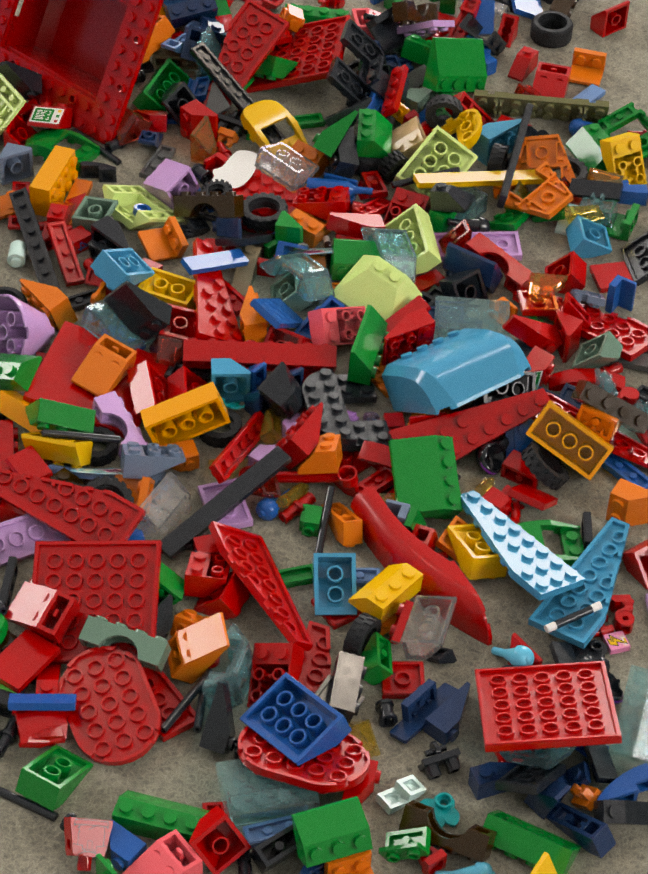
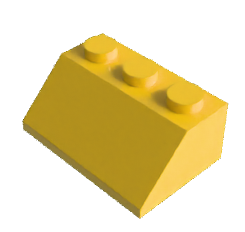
[21,431,93,468]
[348,563,423,624]

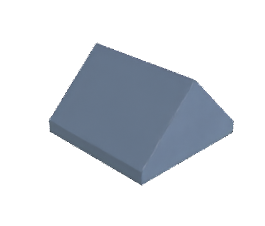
[0,142,34,186]

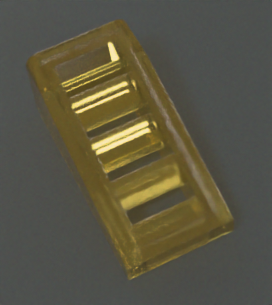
[564,205,604,224]
[260,408,283,445]

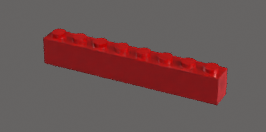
[183,337,337,374]

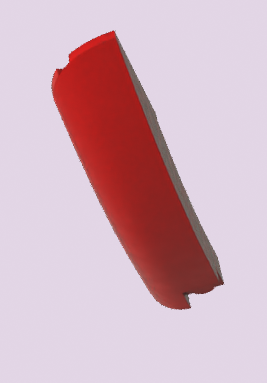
[350,486,492,646]

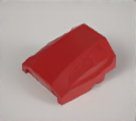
[12,711,68,748]

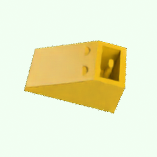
[599,132,647,185]

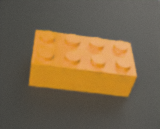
[29,145,78,217]
[140,382,231,445]
[526,400,614,481]

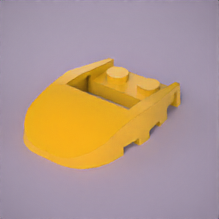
[240,100,308,164]
[426,109,482,150]

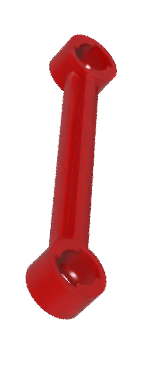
[239,465,359,488]

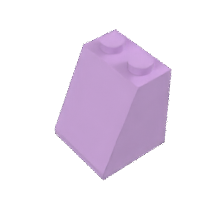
[143,159,200,209]

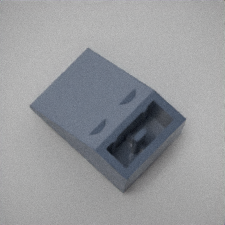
[120,441,186,479]

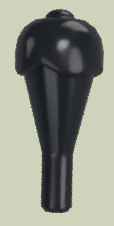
[446,216,491,232]

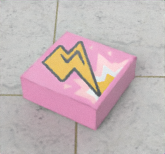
[602,631,631,655]

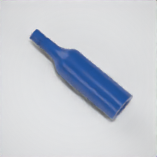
[306,177,373,196]

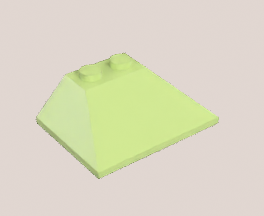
[0,73,27,135]
[102,184,185,231]
[330,255,422,320]

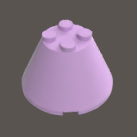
[0,294,55,356]

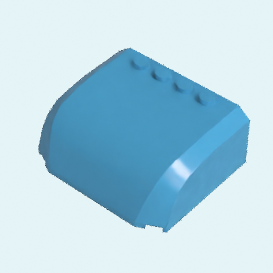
[382,328,531,415]

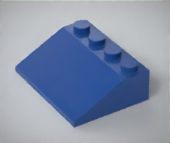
[239,672,352,766]

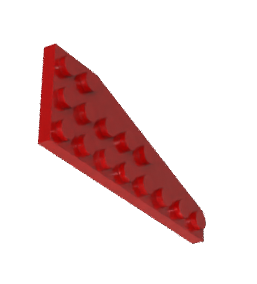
[204,0,290,115]
[512,287,648,362]
[0,469,146,541]
[208,521,314,651]

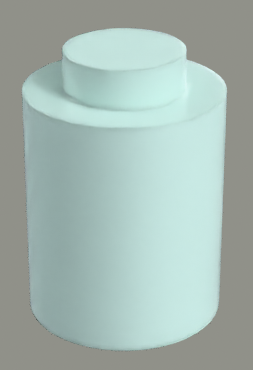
[7,240,28,268]

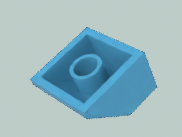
[565,215,612,258]
[211,358,251,402]

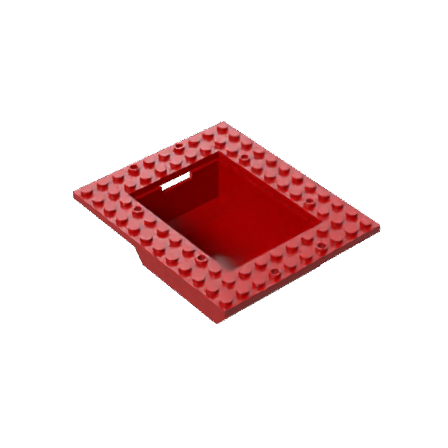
[0,0,164,145]

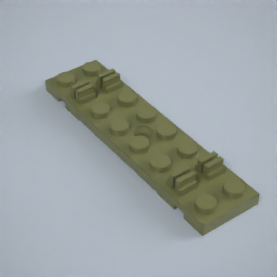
[474,90,609,123]

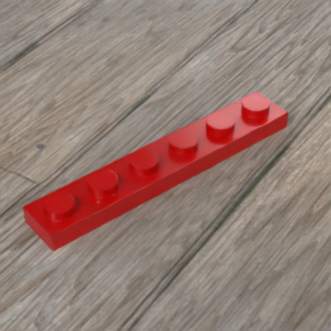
[209,410,271,484]

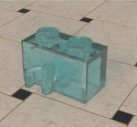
[577,192,618,228]

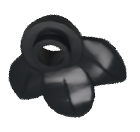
[572,640,608,662]

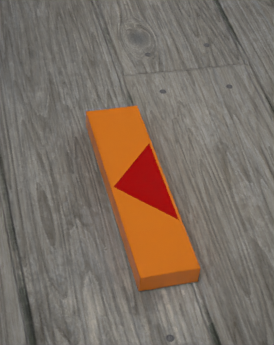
[65,178,93,227]

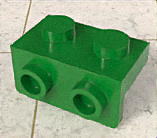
[378,826,431,863]

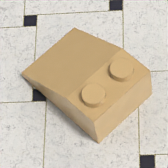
[391,116,427,159]

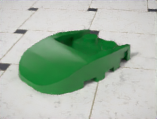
[598,102,648,159]
[25,128,100,172]
[518,520,584,567]

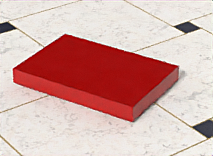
[0,629,61,693]

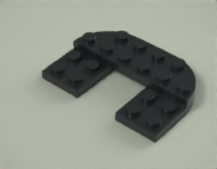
[326,19,391,106]
[302,368,392,452]

